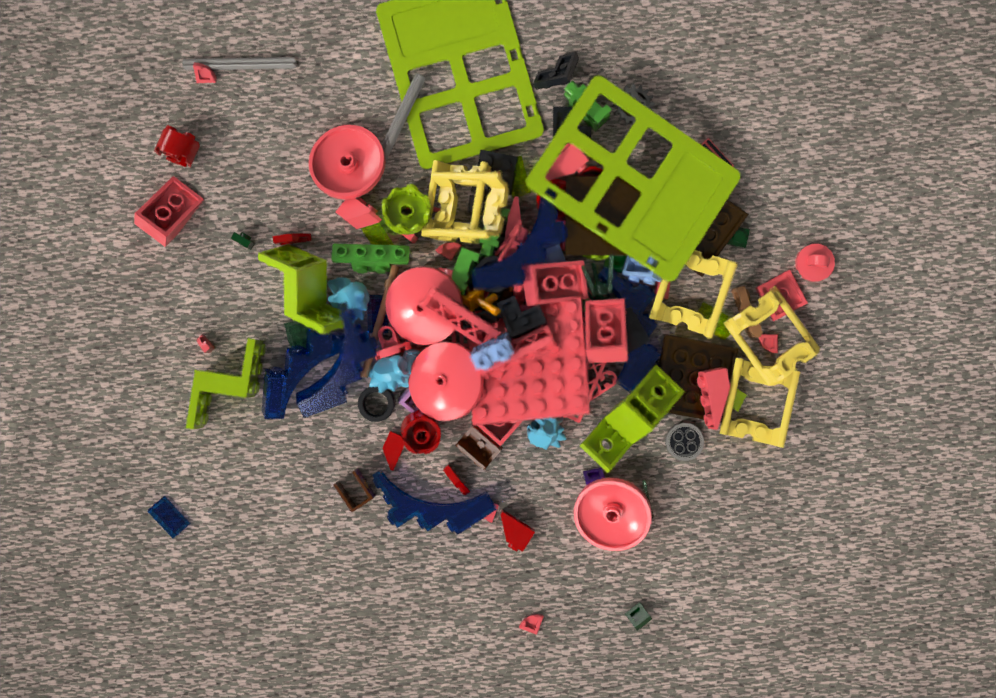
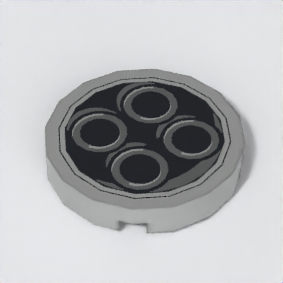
[665,423,704,461]

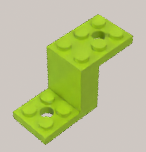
[258,244,353,334]
[186,338,266,430]
[579,365,685,473]

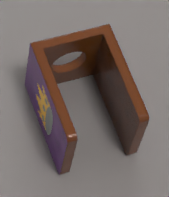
[333,468,376,513]

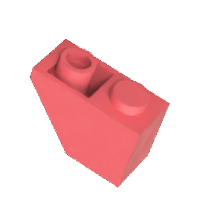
[336,197,382,229]

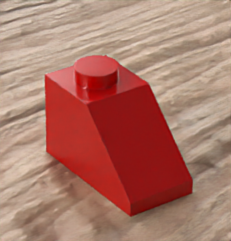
[500,509,535,552]

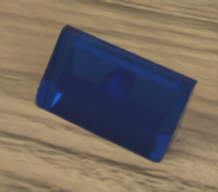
[367,295,389,334]
[147,496,191,538]

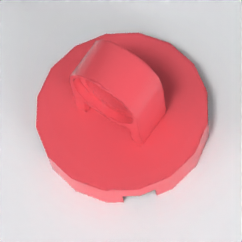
[795,244,835,282]
[374,326,412,360]

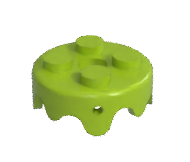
[382,184,431,235]

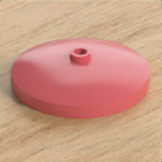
[309,125,386,199]
[385,267,463,345]
[409,342,484,421]
[574,478,652,551]

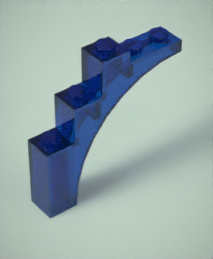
[471,187,568,291]
[597,267,660,393]
[296,302,378,418]
[261,327,368,419]
[372,469,497,535]

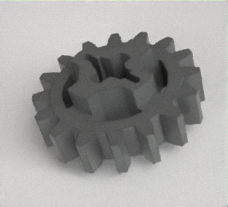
[612,84,655,126]

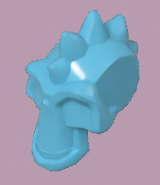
[327,277,370,320]
[368,349,420,393]
[527,417,567,450]

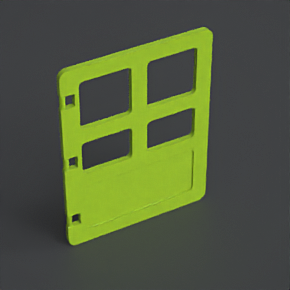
[376,0,544,169]
[526,76,740,282]

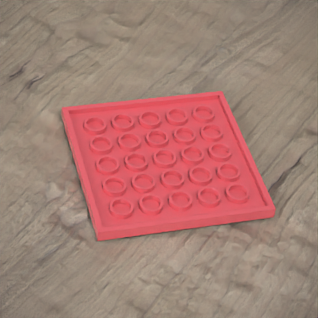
[469,297,590,426]

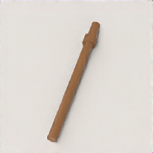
[360,265,399,378]

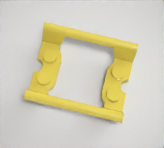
[421,160,491,244]
[421,172,509,239]
[649,250,738,339]
[723,286,820,386]
[719,358,800,448]

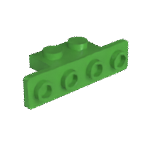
[331,244,410,274]

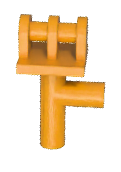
[462,287,500,316]

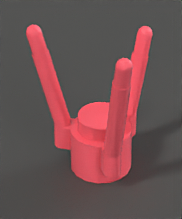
[494,225,530,271]

